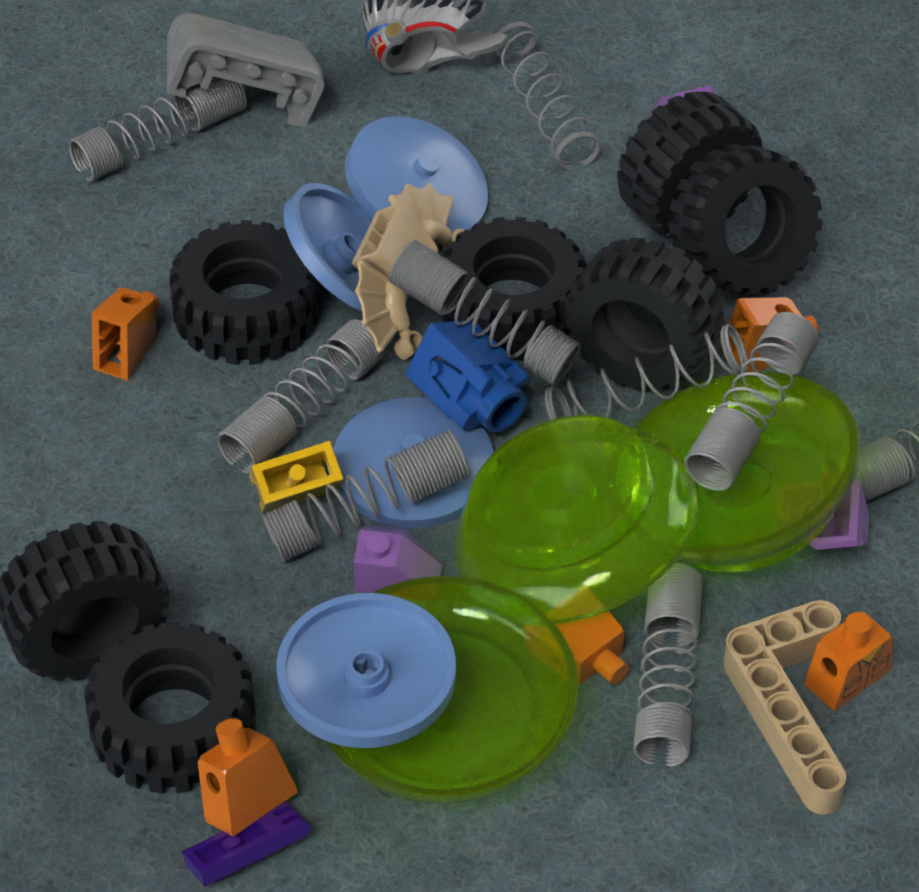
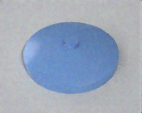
[345,116,488,246]
[283,183,409,312]
[333,397,494,528]
[276,593,456,748]

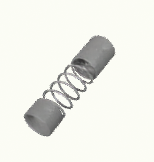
[69,76,247,182]
[389,239,581,386]
[684,312,819,491]
[217,319,385,474]
[828,421,919,502]
[262,429,471,562]
[633,563,703,767]

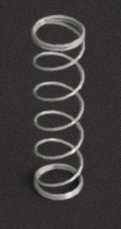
[494,21,600,170]
[544,324,748,436]

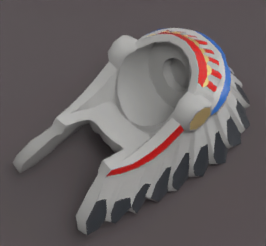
[363,0,508,76]

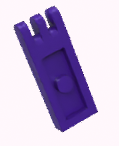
[182,802,311,887]

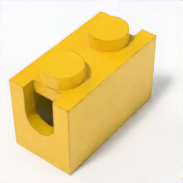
[249,441,343,513]

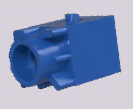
[405,321,530,433]

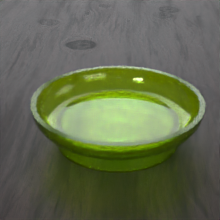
[609,372,859,572]
[455,415,700,624]
[324,576,578,804]

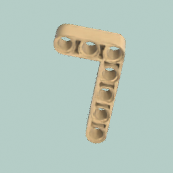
[723,600,846,815]

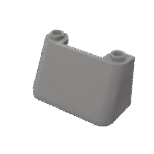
[167,13,324,126]

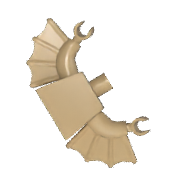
[352,183,465,360]

